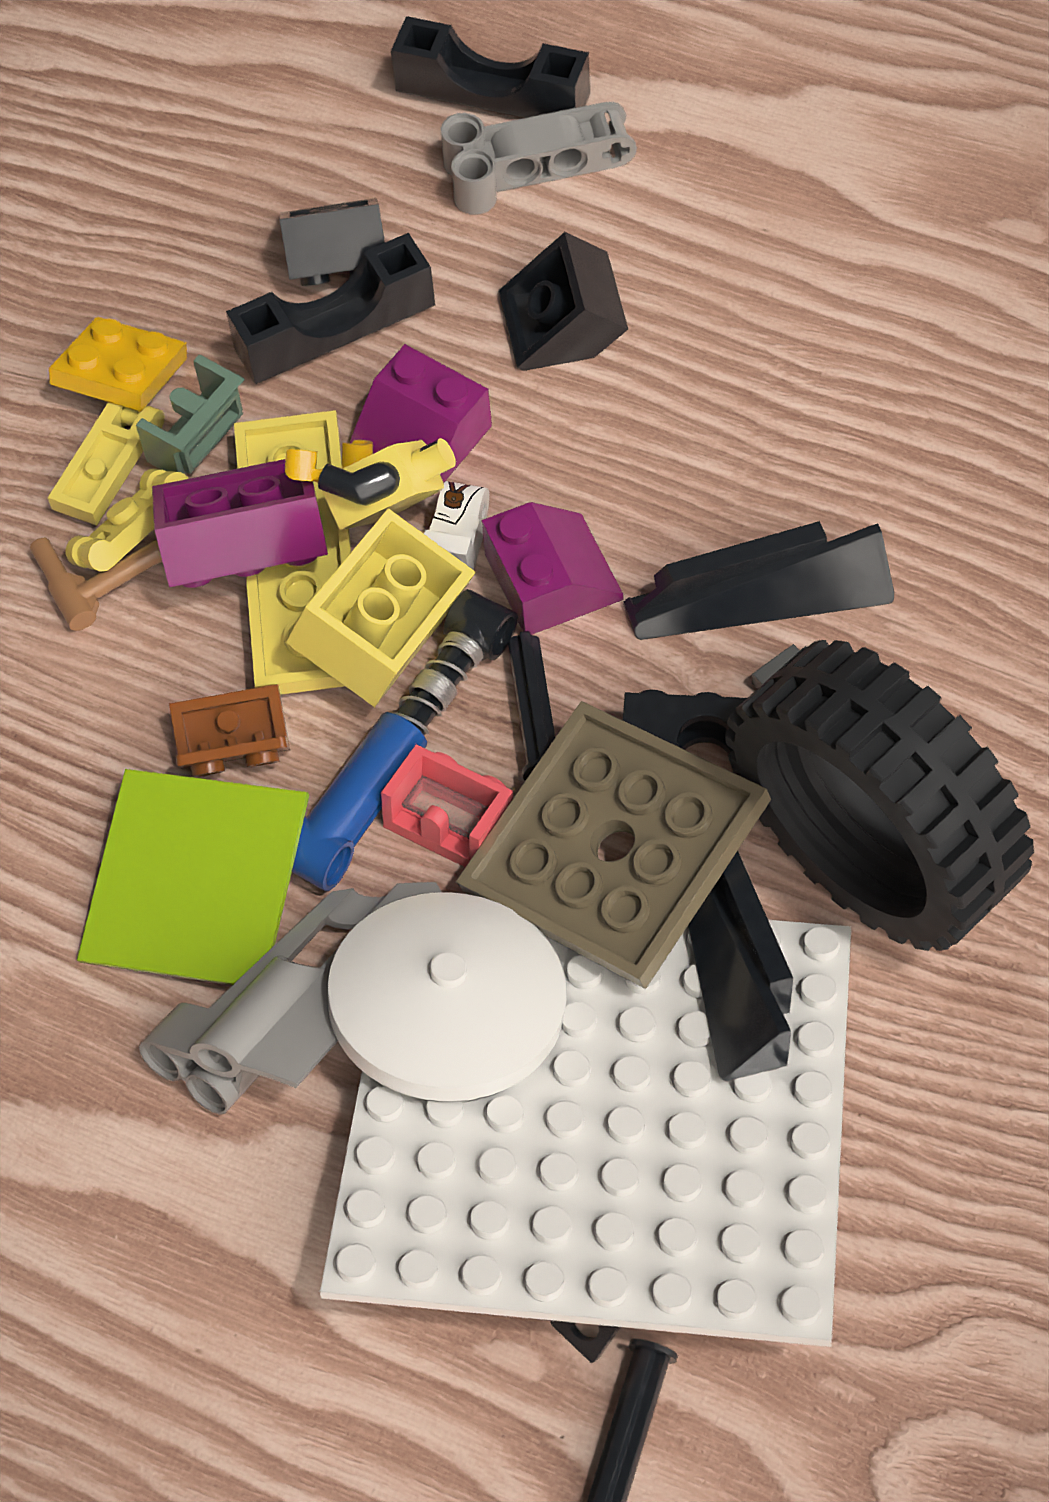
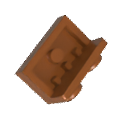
[169,684,290,777]

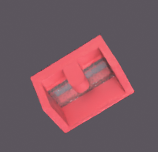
[381,744,513,868]

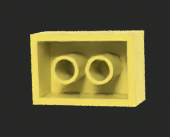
[286,508,476,707]

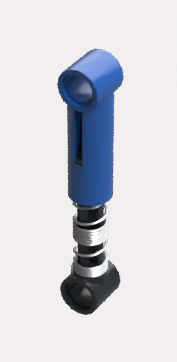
[292,589,518,891]

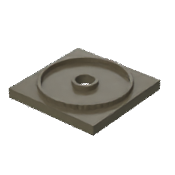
[456,701,771,989]

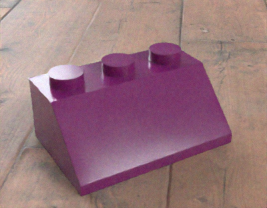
[152,459,328,588]

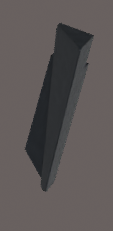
[623,521,895,640]
[688,851,793,1081]

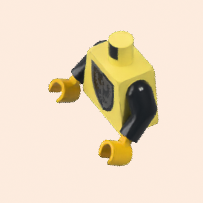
[285,438,456,530]

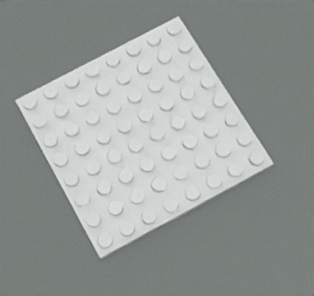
[320,920,851,1347]

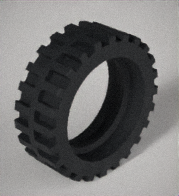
[725,640,1034,951]

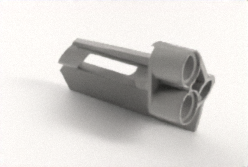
[139,882,441,1115]

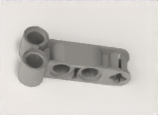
[441,102,637,215]

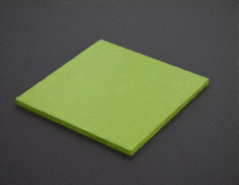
[77,769,309,985]

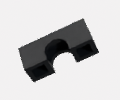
[623,689,747,776]

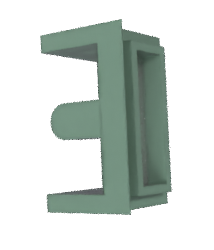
[136,354,245,475]

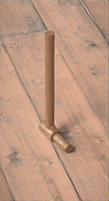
[30,537,162,631]

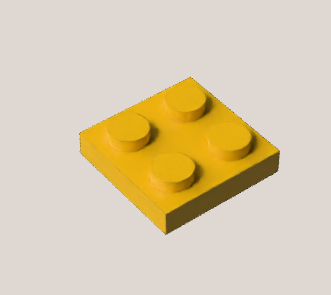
[49,316,187,412]

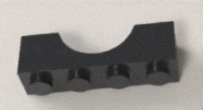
[391,16,590,118]
[226,232,436,384]

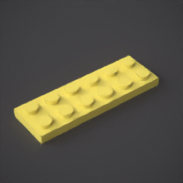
[234,410,352,695]

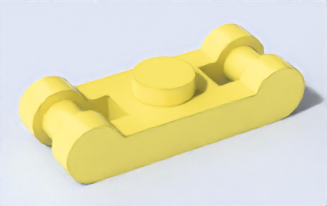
[65,469,189,572]

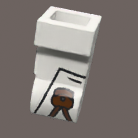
[424,481,489,584]

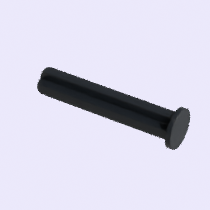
[508,631,556,781]
[587,1339,678,1502]

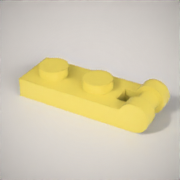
[48,402,165,526]

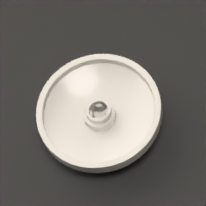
[328,892,566,1101]

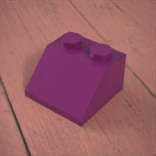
[350,344,492,497]
[481,502,624,635]

